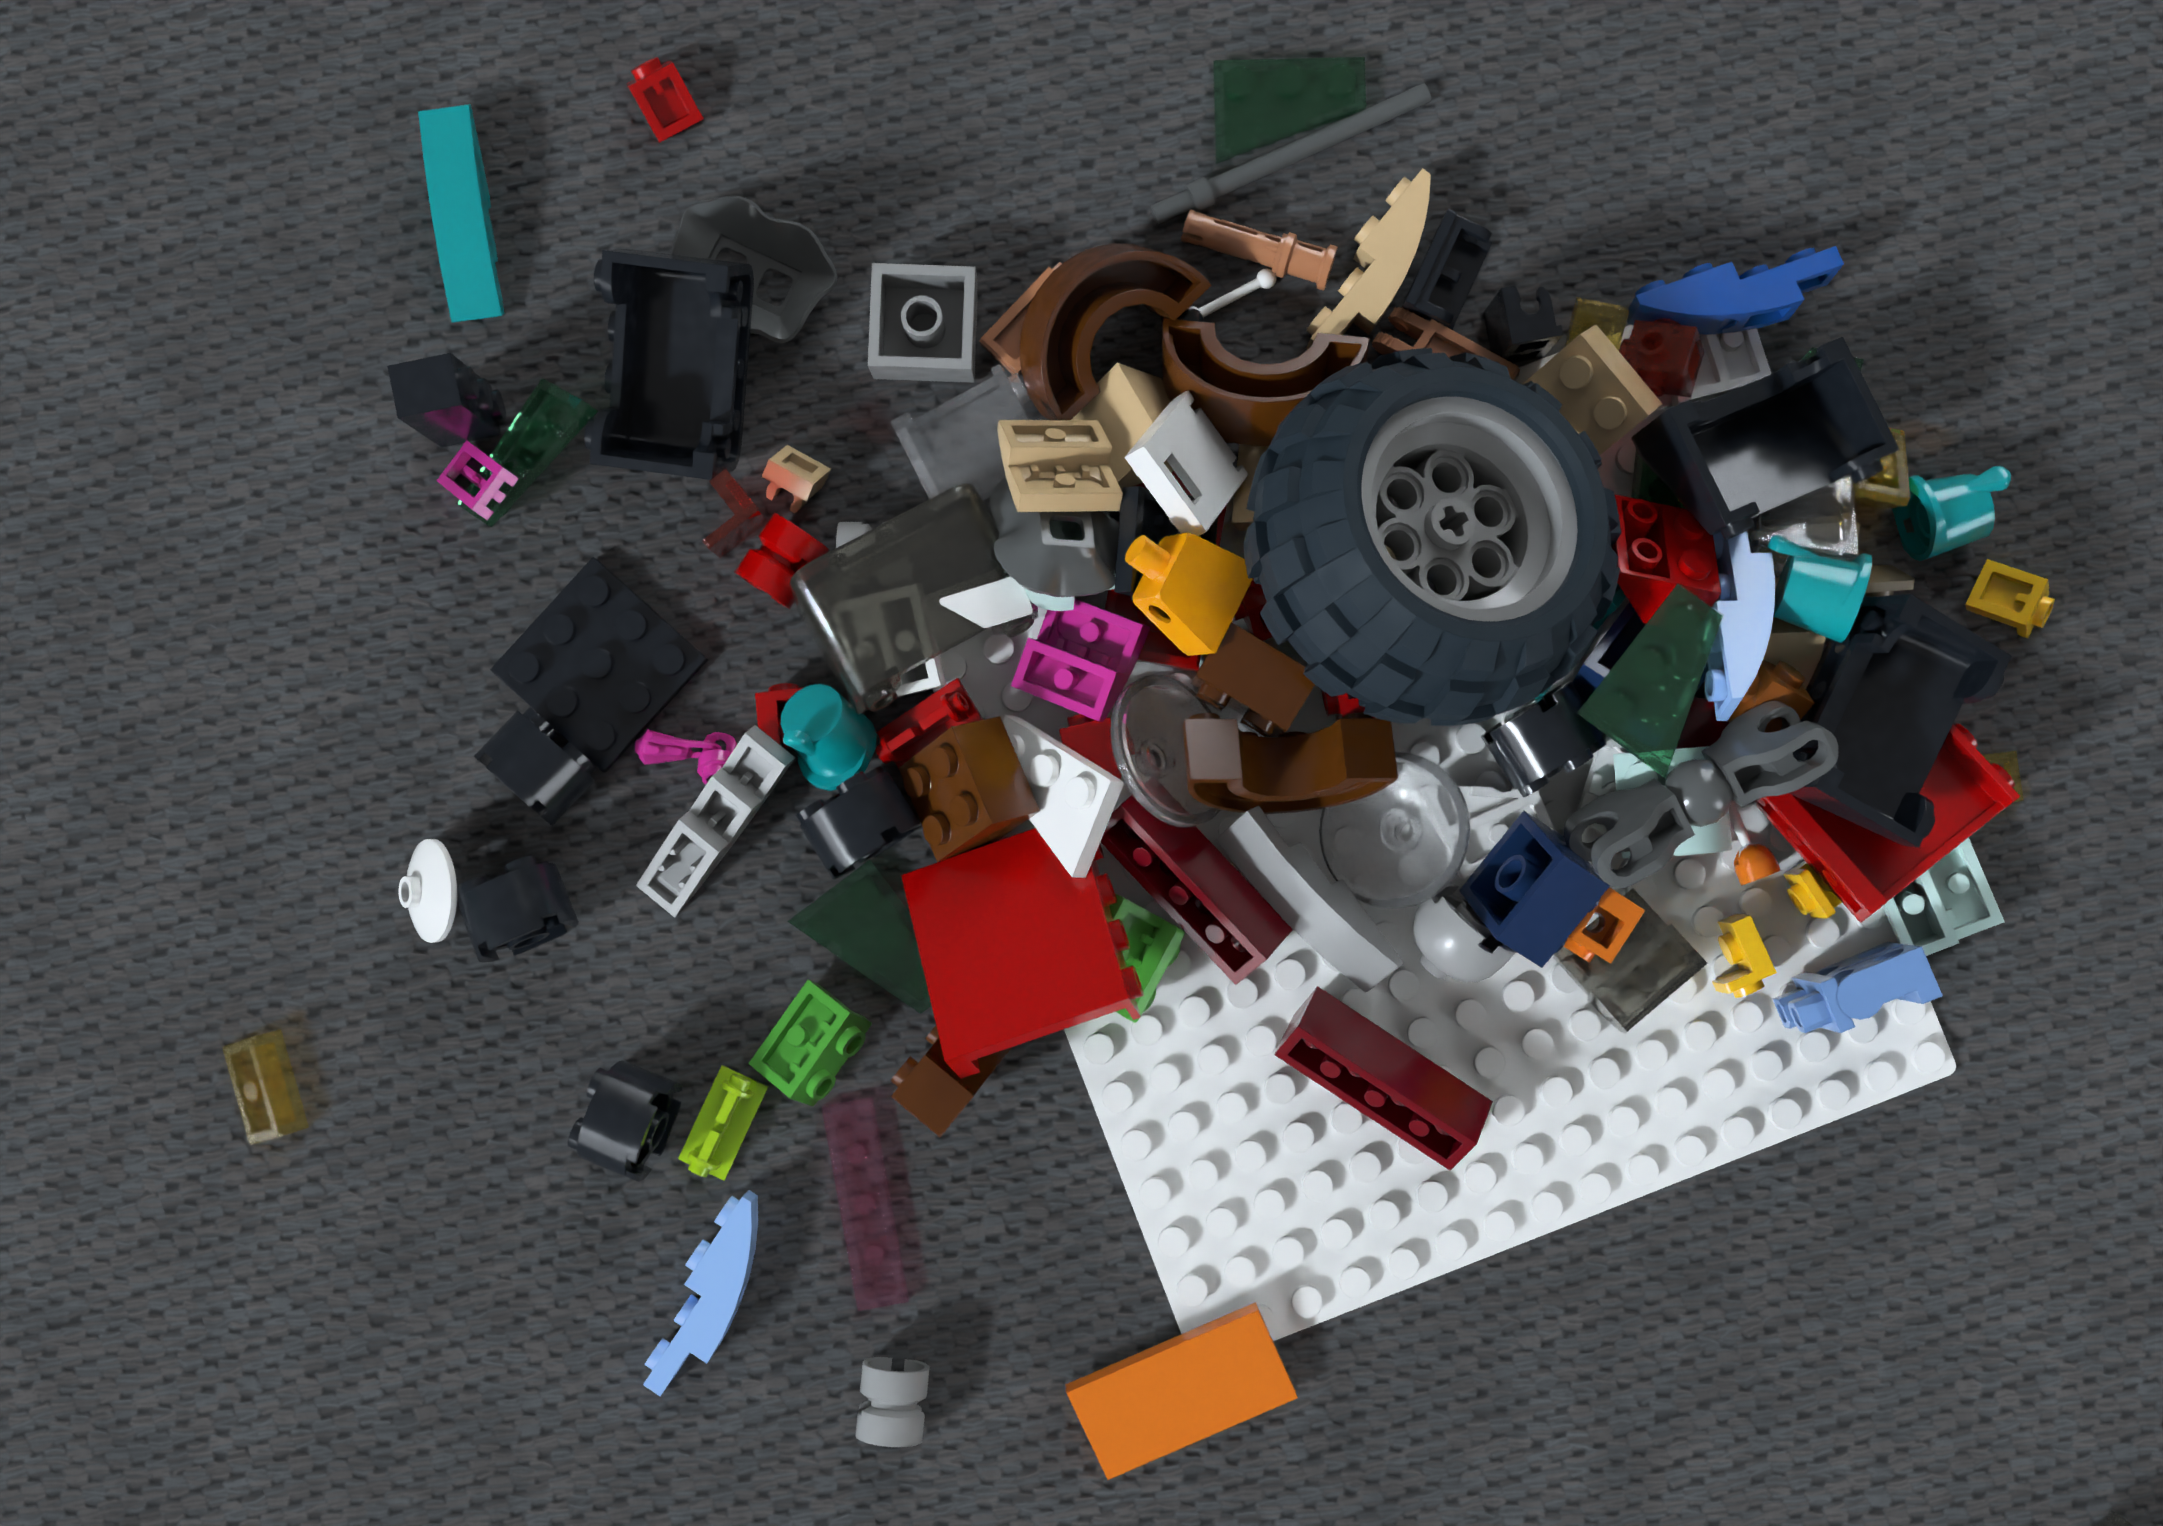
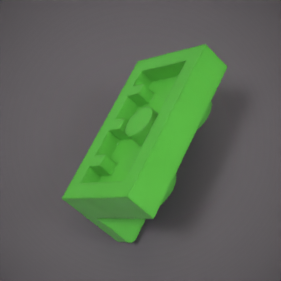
[748,979,872,1106]

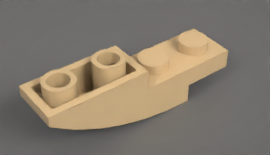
[1306,168,1431,350]

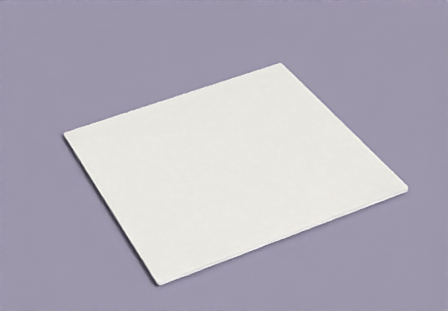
[925,325,1956,1341]

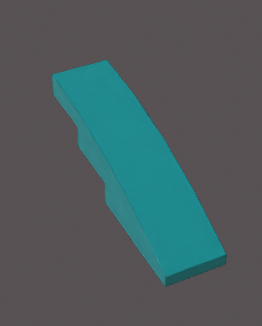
[418,104,504,323]

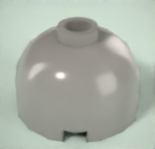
[1413,880,1516,982]

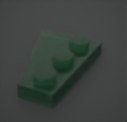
[1213,57,1366,164]
[457,378,598,527]
[1578,583,1724,778]
[787,860,932,1014]

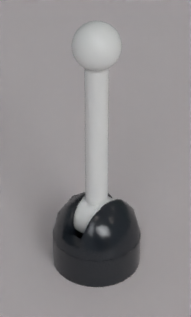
[1161,268,1276,322]

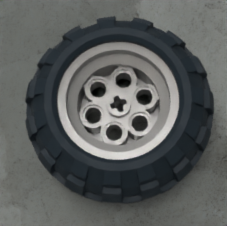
[1243,348,1621,726]

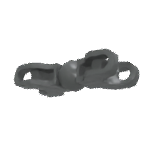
[1564,700,1838,888]

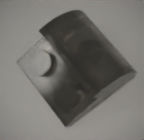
[1553,888,1708,1033]

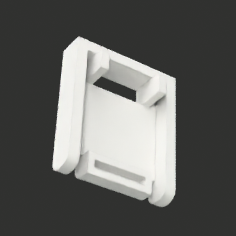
[1125,391,1248,536]

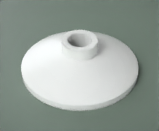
[399,839,457,943]

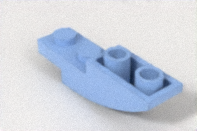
[1697,531,1775,721]
[643,1190,758,1396]

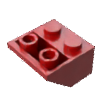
[1612,494,1721,633]

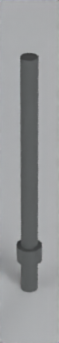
[1150,83,1431,225]

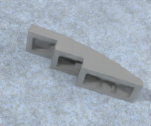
[636,725,795,917]
[1216,806,1404,993]

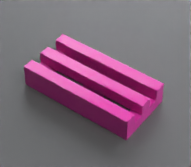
[436,440,518,521]

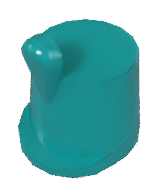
[1892,466,2011,561]
[1767,535,1872,643]
[780,684,877,791]

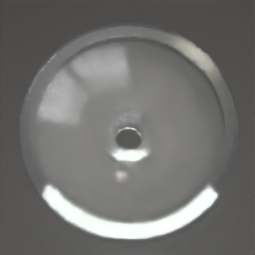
[1110,675,1221,827]
[1319,751,1471,909]

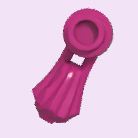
[635,729,737,785]

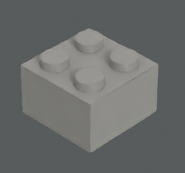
[868,263,978,383]

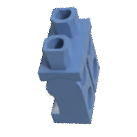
[1773,942,1943,1033]

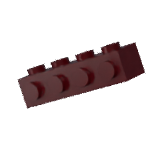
[1101,778,1293,985]
[1274,986,1493,1171]

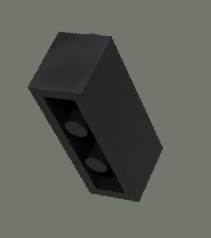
[387,353,506,447]

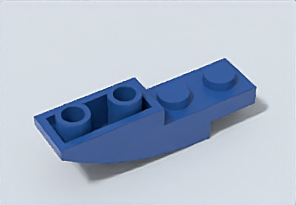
[1624,246,1844,335]

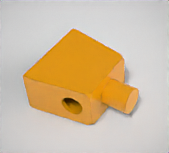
[1125,533,1253,656]

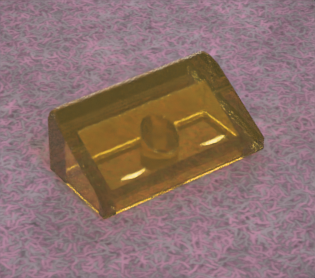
[223,1029,309,1145]

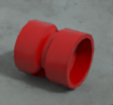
[734,513,830,610]

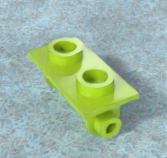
[678,1065,769,1181]

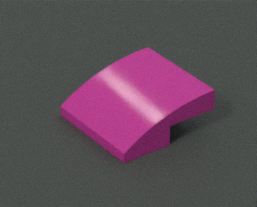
[1011,598,1150,722]

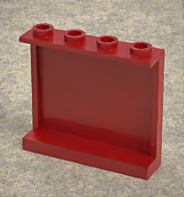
[1753,723,2020,923]
[901,828,1144,1079]

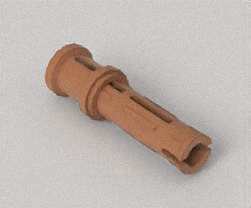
[1181,209,1338,291]

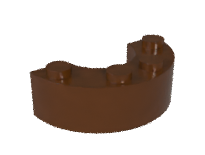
[1020,244,1212,420]
[1162,318,1369,447]
[1182,712,1398,814]
[890,1026,1012,1137]

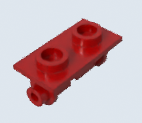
[875,678,984,769]

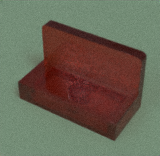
[702,469,768,558]

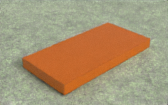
[1065,1302,1298,1480]

